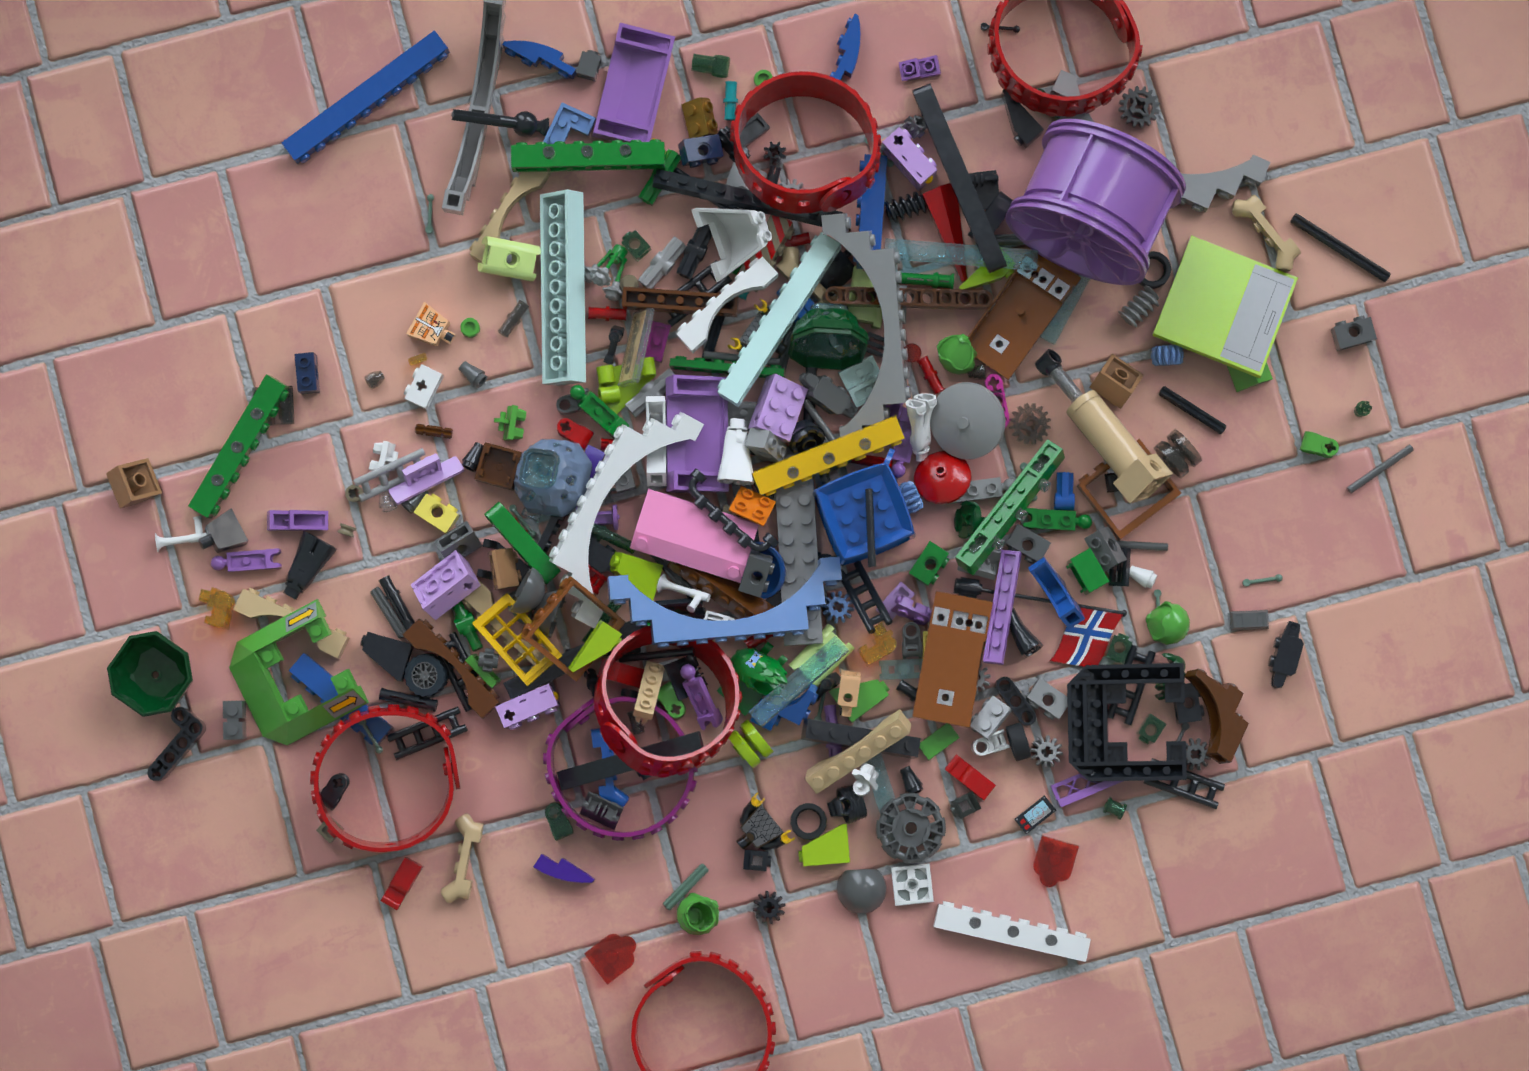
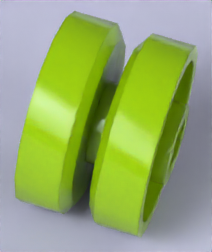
[728,719,774,768]

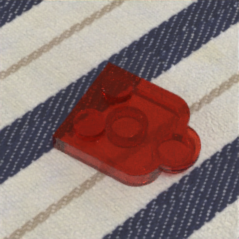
[1033,835,1079,887]
[584,934,636,985]

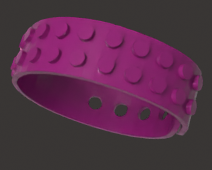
[543,697,698,841]

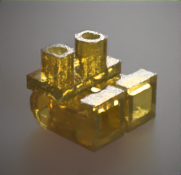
[199,587,235,630]
[858,622,897,666]

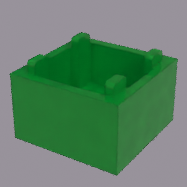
[1066,548,1110,595]

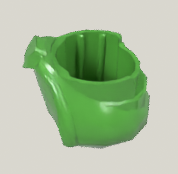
[937,334,977,375]
[1146,601,1190,645]
[677,893,719,935]

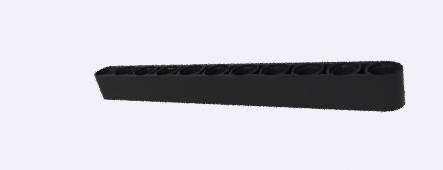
[912,83,1007,274]

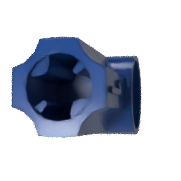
[1054,472,1075,511]

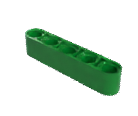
[484,501,561,585]

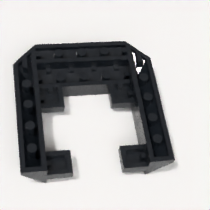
[1067,663,1187,781]

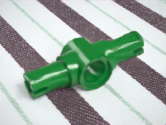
[452,601,483,652]

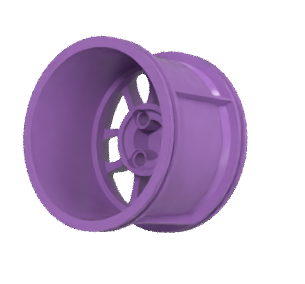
[1005,119,1186,285]

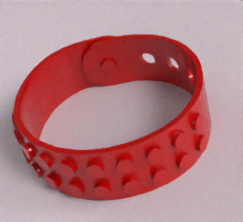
[987,0,1143,117]
[730,71,881,214]
[593,626,742,778]
[310,704,460,852]
[631,951,776,1071]

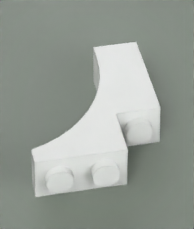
[646,396,667,486]

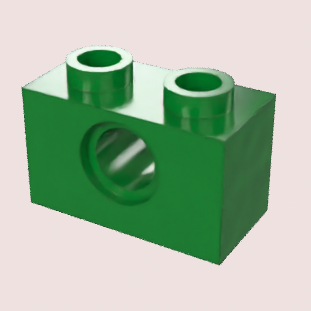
[909,541,950,587]

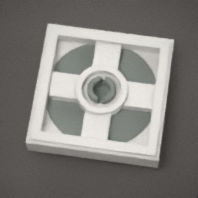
[891,863,934,906]

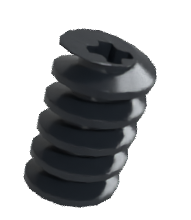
[884,191,926,223]

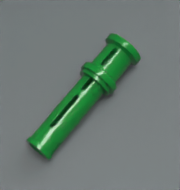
[899,272,955,289]

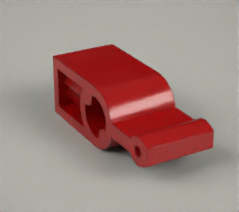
[945,754,996,800]
[380,857,424,910]

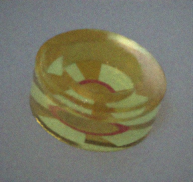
[407,353,427,366]

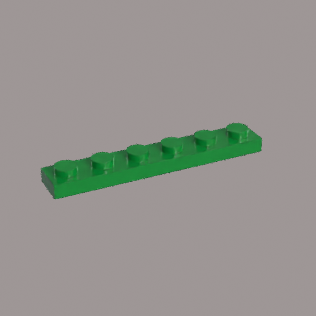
[669,356,785,378]

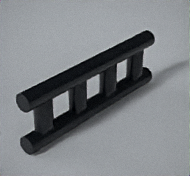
[667,260,732,327]
[841,561,893,634]
[437,632,478,712]
[1108,644,1156,726]
[387,706,468,760]
[1143,758,1225,809]

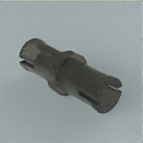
[498,300,529,338]

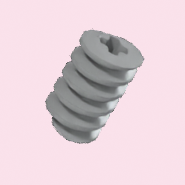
[1118,285,1159,327]

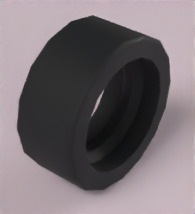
[1139,251,1172,289]
[1006,723,1031,761]
[790,803,827,840]

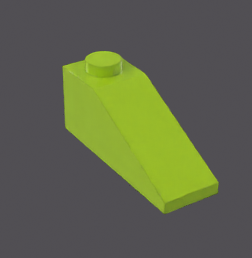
[958,248,1016,290]
[568,620,622,672]

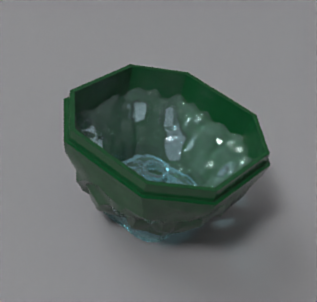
[788,303,869,370]

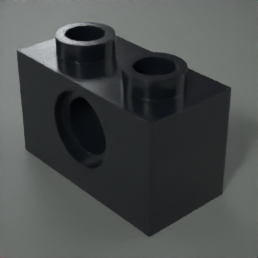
[1174,683,1204,724]

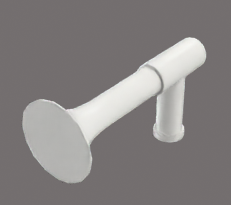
[155,516,207,552]
[657,574,711,613]

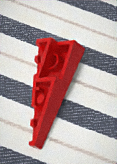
[922,183,967,283]

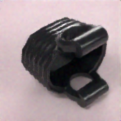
[827,784,867,824]

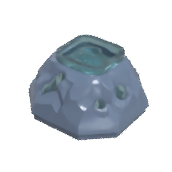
[514,439,592,517]

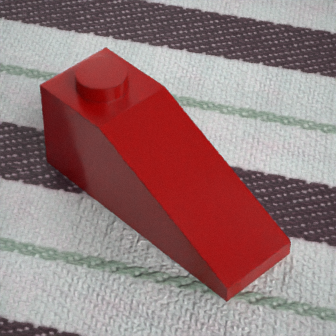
[597,658,644,688]

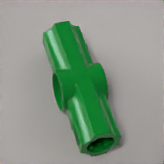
[638,149,681,206]

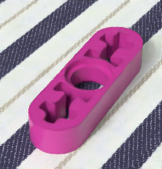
[984,374,1010,428]

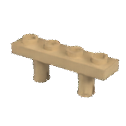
[633,661,665,724]

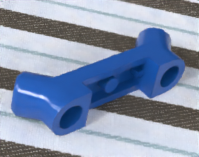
[591,728,629,807]

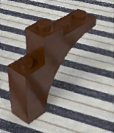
[1185,669,1249,764]

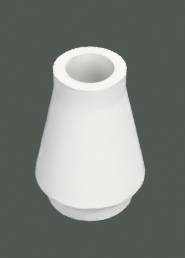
[1129,565,1157,589]

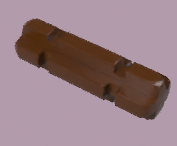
[415,424,453,439]

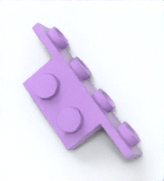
[389,453,464,505]

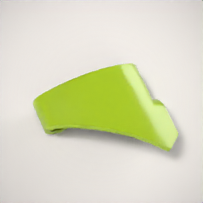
[596,357,656,414]

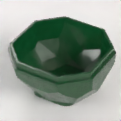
[107,631,193,717]

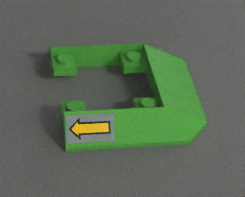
[229,599,369,745]

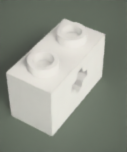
[404,364,444,410]

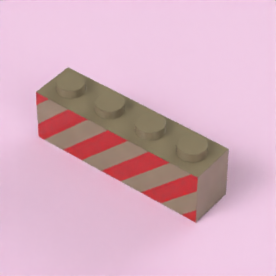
[737,215,795,292]

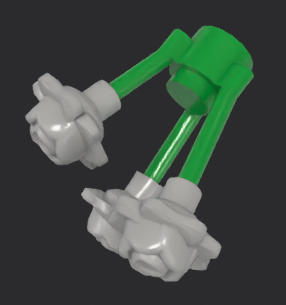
[584,244,628,301]

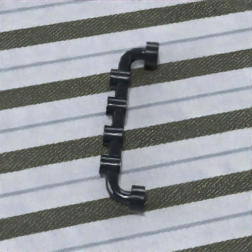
[688,468,779,552]

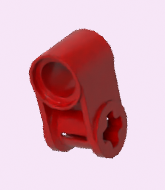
[557,418,594,450]
[588,565,607,595]

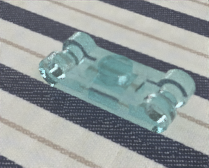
[879,659,923,680]

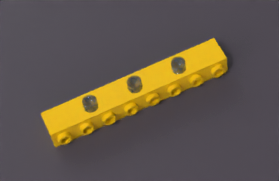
[752,415,905,496]

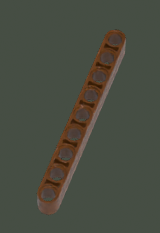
[822,286,993,310]

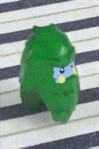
[731,648,788,698]

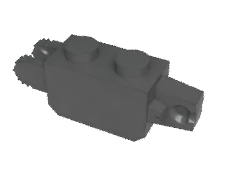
[798,373,858,418]

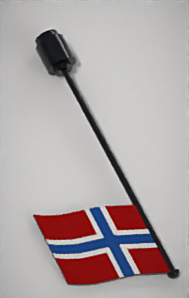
[953,577,1127,667]

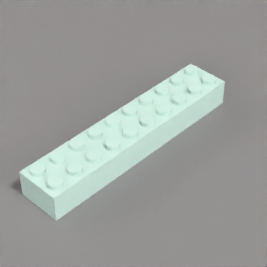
[540,189,586,386]

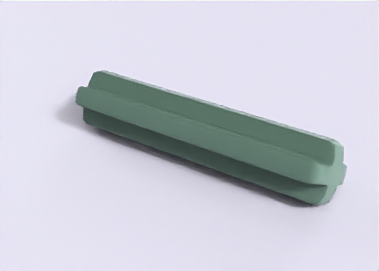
[663,864,709,910]

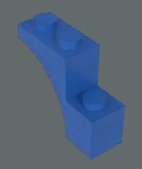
[1028,557,1085,629]
[750,684,819,731]

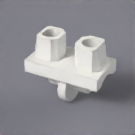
[369,441,399,478]
[852,762,879,796]

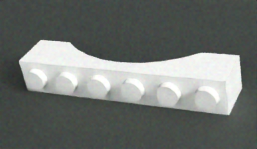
[677,256,778,354]

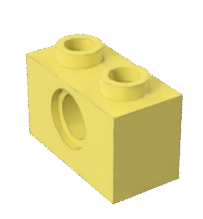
[414,493,460,534]

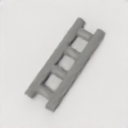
[353,448,425,502]

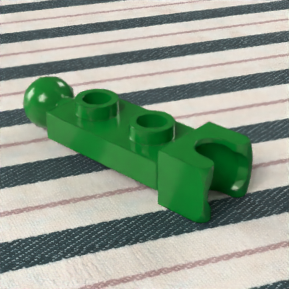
[570,385,629,439]
[1022,508,1093,531]

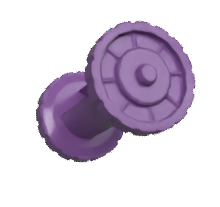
[576,504,620,530]

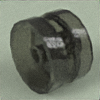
[1154,429,1202,478]

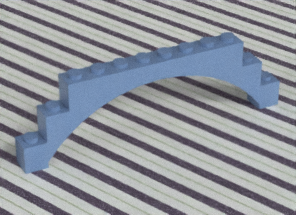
[607,557,842,648]

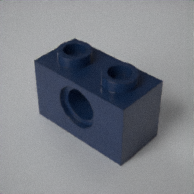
[678,134,724,168]
[294,352,320,395]

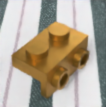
[681,97,718,138]

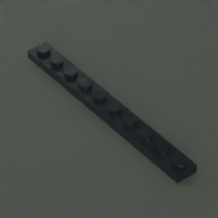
[652,169,843,227]

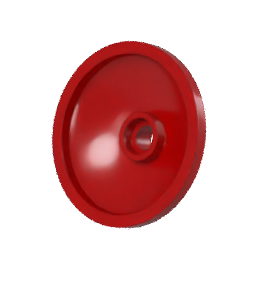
[914,451,971,504]

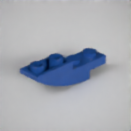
[830,14,861,81]
[502,40,577,79]

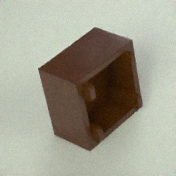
[474,442,522,491]

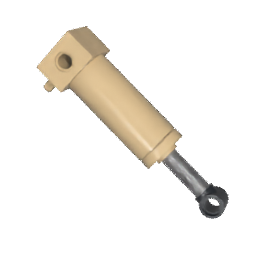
[1035,349,1173,503]

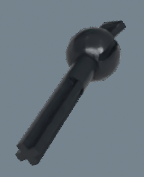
[451,109,549,137]

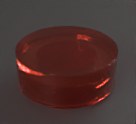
[904,343,922,363]

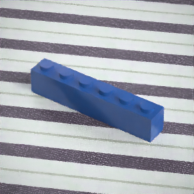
[853,154,887,269]
[288,653,394,745]

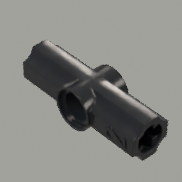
[676,224,712,280]

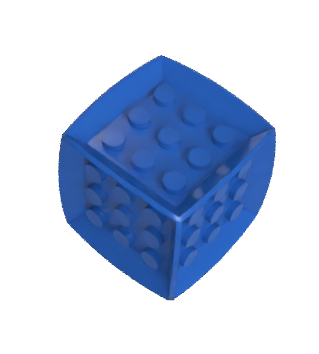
[812,448,916,566]

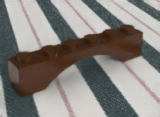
[402,619,500,719]

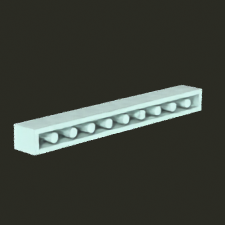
[717,232,841,407]

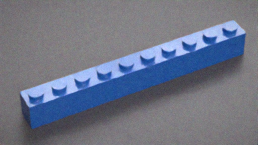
[281,30,450,164]

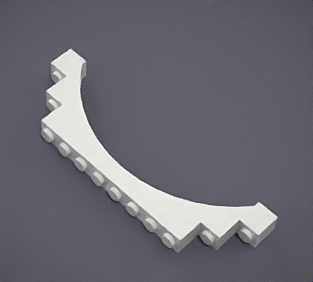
[549,412,704,628]

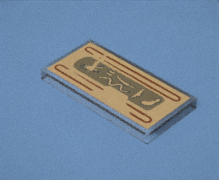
[618,307,654,387]

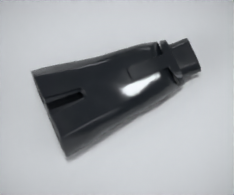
[283,531,337,600]
[1009,607,1044,658]

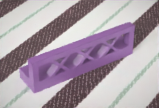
[1050,774,1123,807]

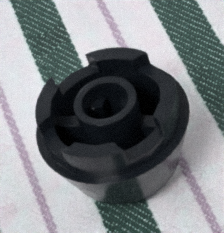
[789,420,826,455]

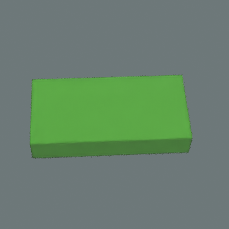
[465,654,501,688]
[919,723,960,760]

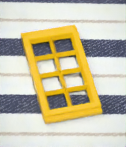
[472,593,562,686]

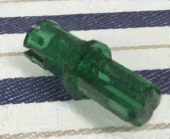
[1354,401,1372,417]

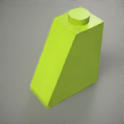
[610,552,663,601]
[798,823,850,866]

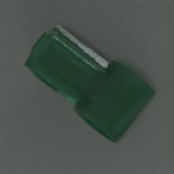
[691,54,731,78]

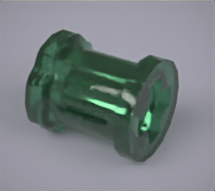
[1103,796,1127,820]

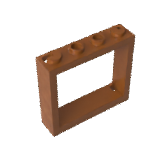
[1077,438,1181,541]
[520,576,625,682]

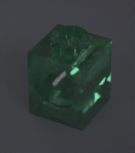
[621,230,651,262]
[1104,633,1132,664]
[1136,713,1166,745]

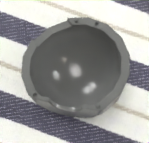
[508,567,545,614]
[533,589,566,638]
[837,869,887,914]

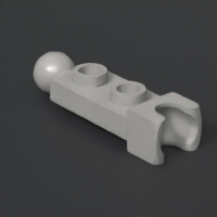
[950,477,1015,504]

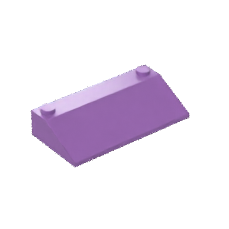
[592,23,675,142]
[665,374,729,493]

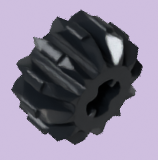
[753,891,785,924]

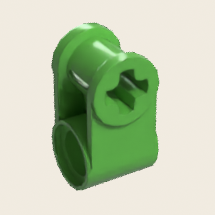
[1299,431,1339,458]
[658,681,686,719]

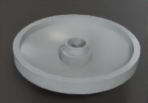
[930,382,1005,459]

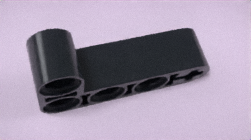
[147,707,206,781]

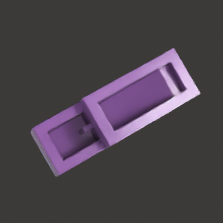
[267,510,328,531]

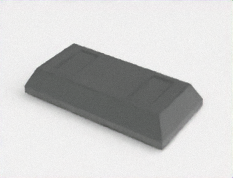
[1229,610,1269,631]

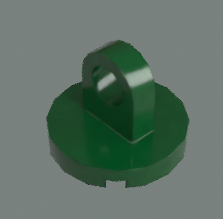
[954,500,986,539]

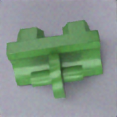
[494,405,527,441]

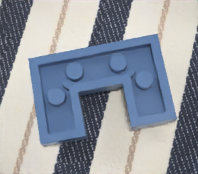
[543,102,596,144]

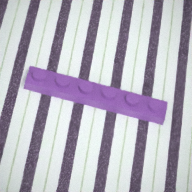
[983,550,1022,665]

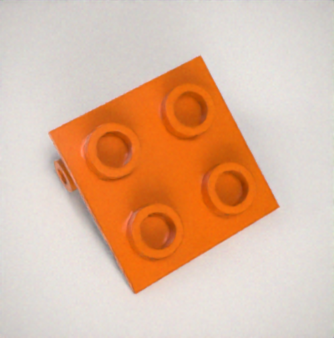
[728,486,776,527]

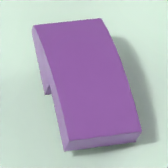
[899,55,941,81]

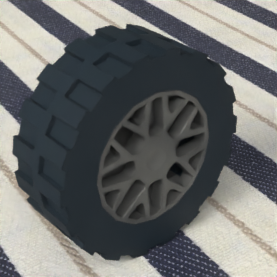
[404,654,449,697]

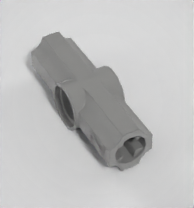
[638,236,686,289]
[625,368,675,418]

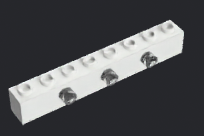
[933,901,1091,962]

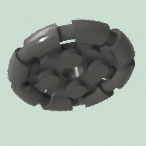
[876,793,946,863]

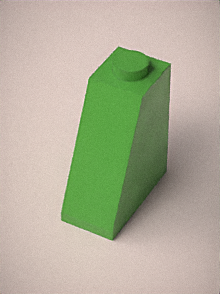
[829,679,890,723]

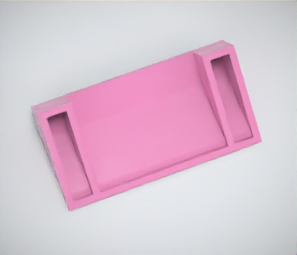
[630,489,759,583]

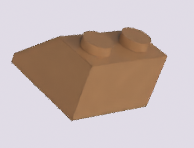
[1089,353,1144,409]
[106,458,162,509]
[488,548,522,590]

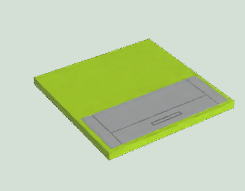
[1152,235,1298,379]

